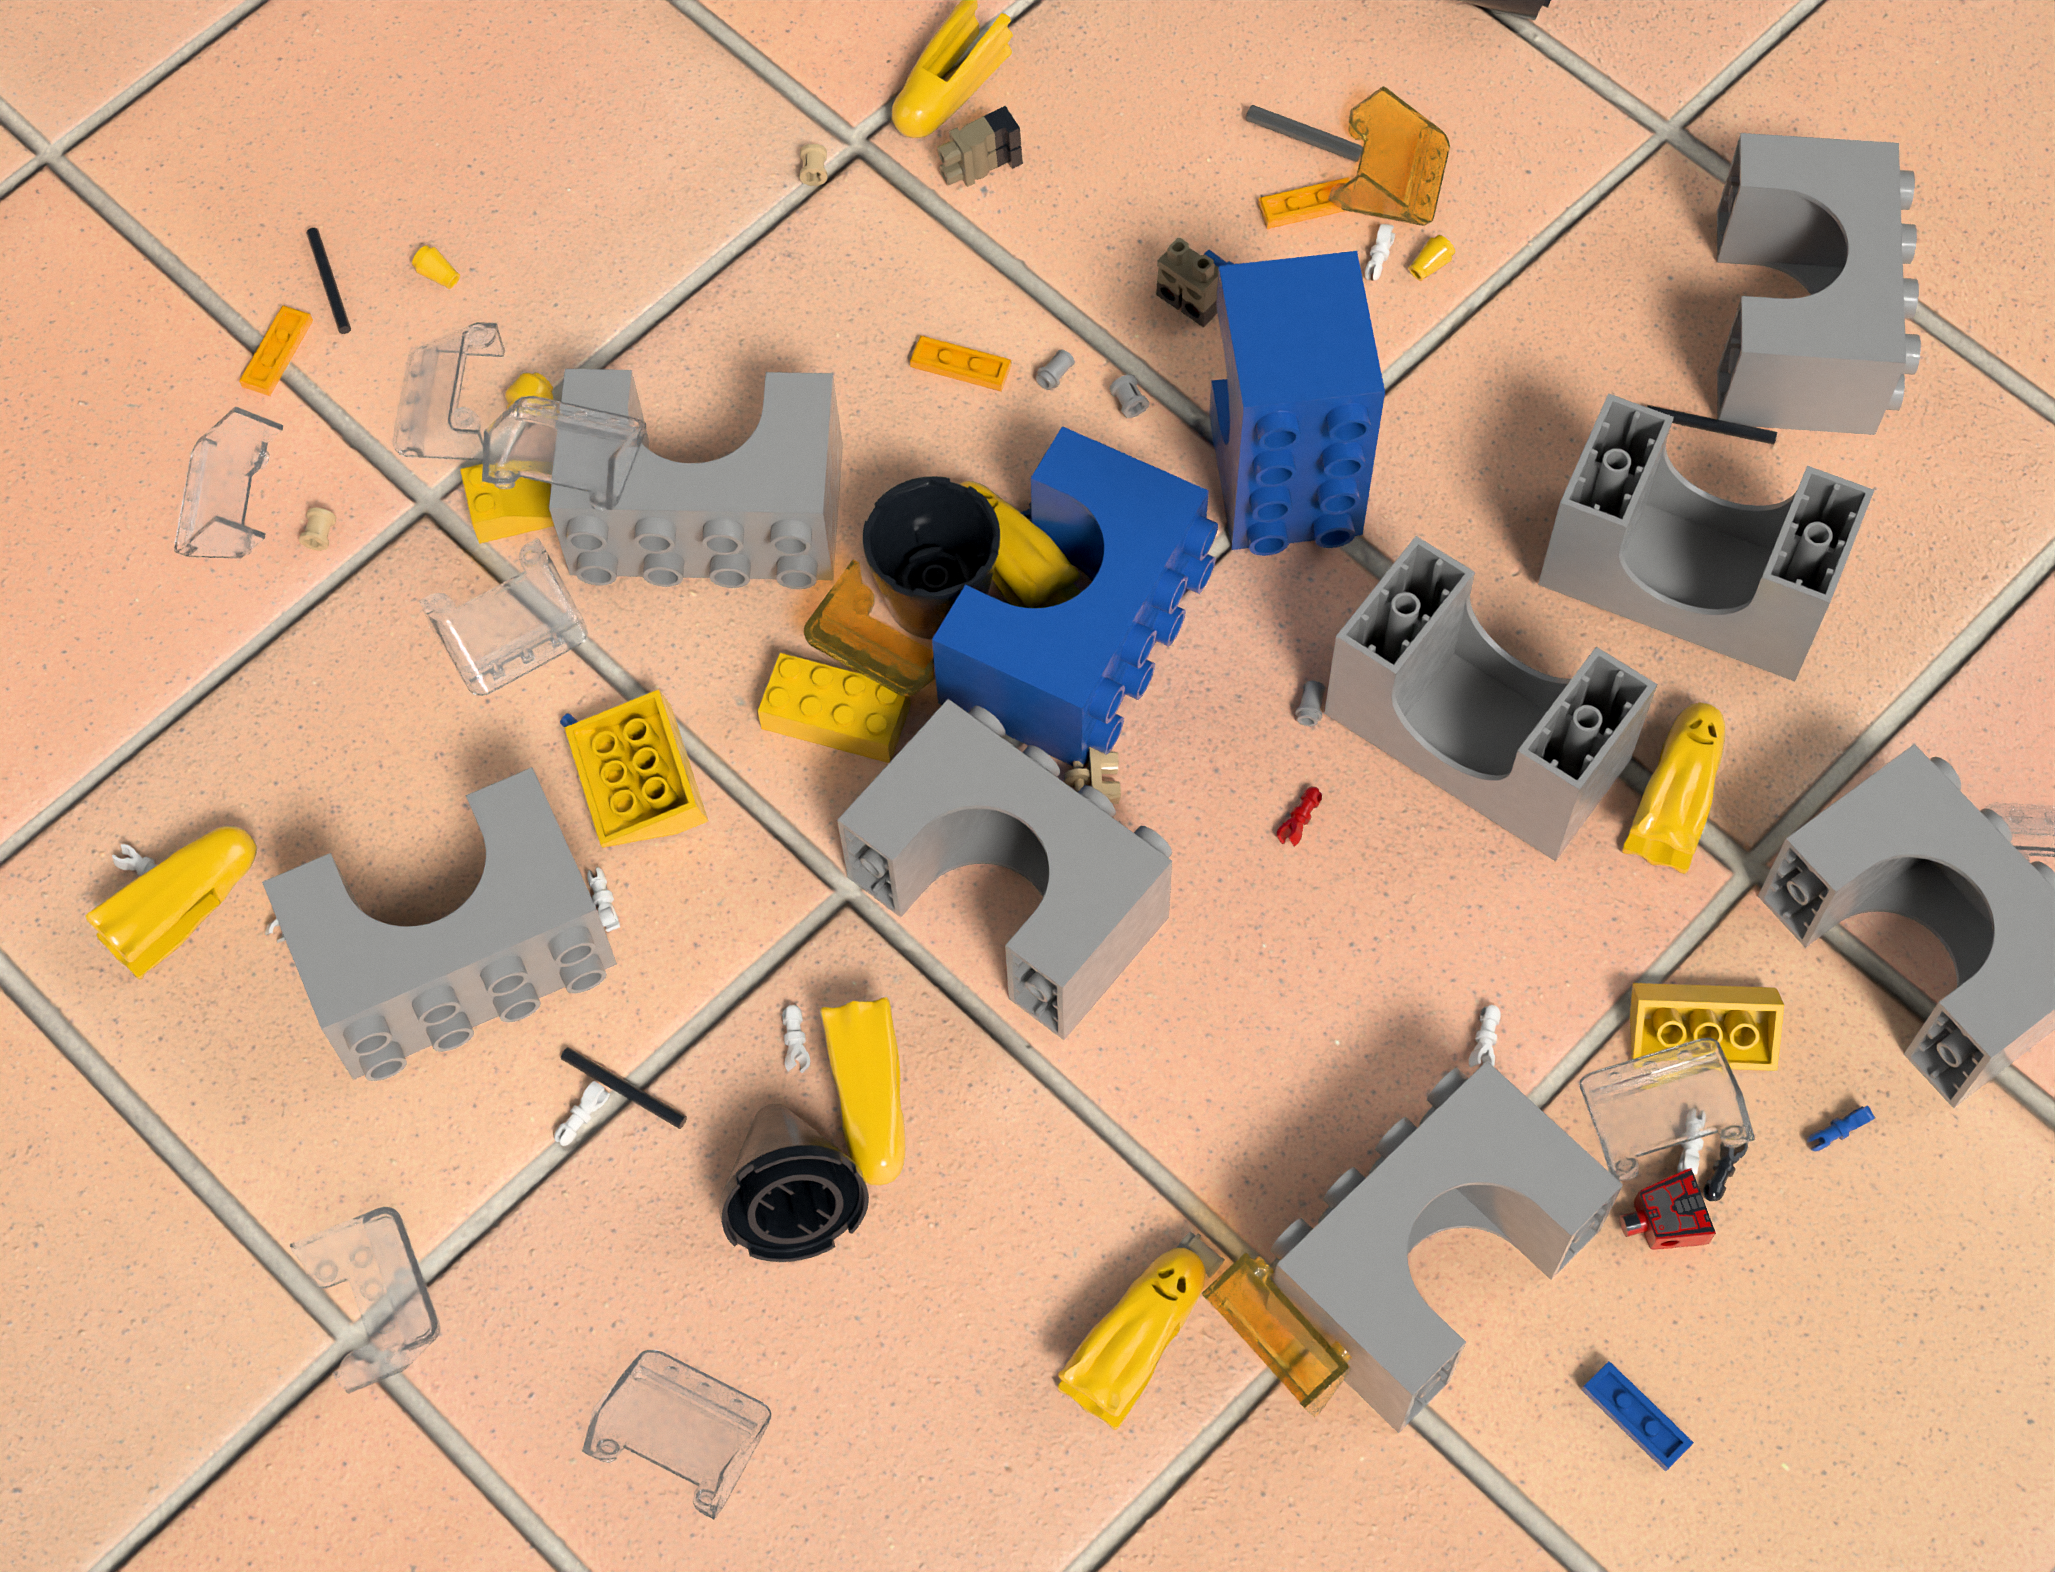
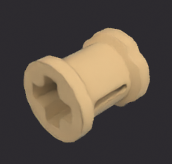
[799,144,828,186]
[299,507,337,551]

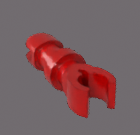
[1277,786,1322,846]

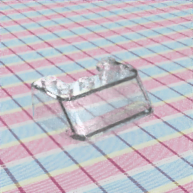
[289,1207,441,1394]

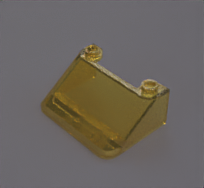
[1328,86,1450,226]
[804,559,936,696]
[1202,1253,1352,1418]

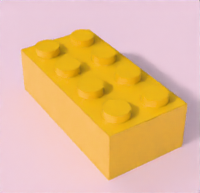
[758,653,911,763]

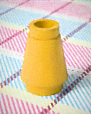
[1408,234,1455,281]
[412,245,460,289]

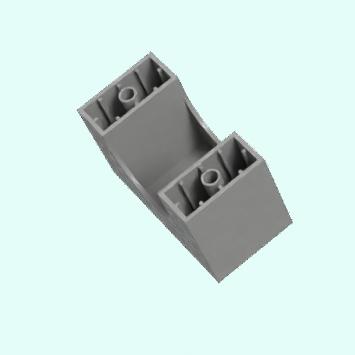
[1717,133,1921,435]
[549,369,843,589]
[1538,393,1874,682]
[1324,536,1658,862]
[837,699,1172,1040]
[1758,744,2055,1109]
[262,767,617,1081]
[1266,1061,1623,1433]

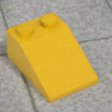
[460,461,554,544]

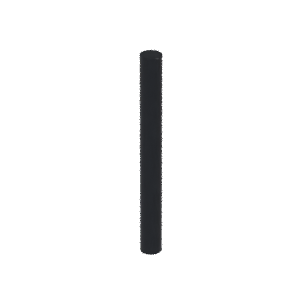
[306,228,351,334]
[1647,405,1777,445]
[561,1047,687,1129]

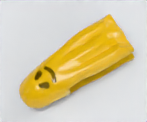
[892,0,1013,138]
[960,481,1081,608]
[1622,702,1725,874]
[85,826,257,980]
[820,997,906,1186]
[1058,1248,1206,1430]

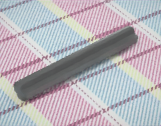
[1246,105,1363,162]

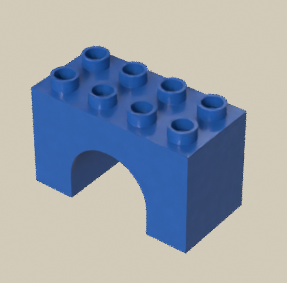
[1209,251,1385,556]
[932,426,1218,768]

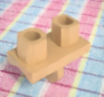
[1064,747,1121,804]

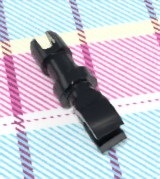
[1703,1134,1748,1201]

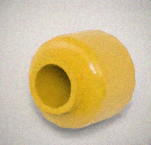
[505,372,553,420]

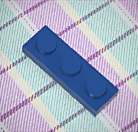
[1582,1361,1694,1472]

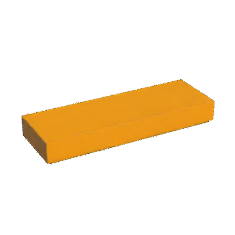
[1258,177,1358,229]
[239,305,313,396]
[910,335,1012,392]

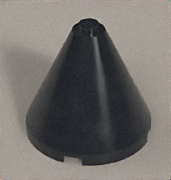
[719,1104,869,1262]

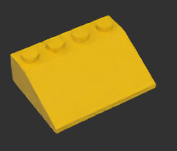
[564,689,709,848]

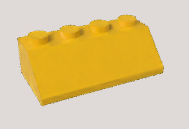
[1630,983,1784,1071]

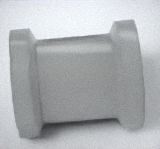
[1109,374,1150,418]

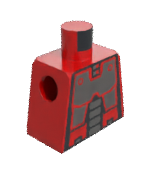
[1619,1168,1716,1250]

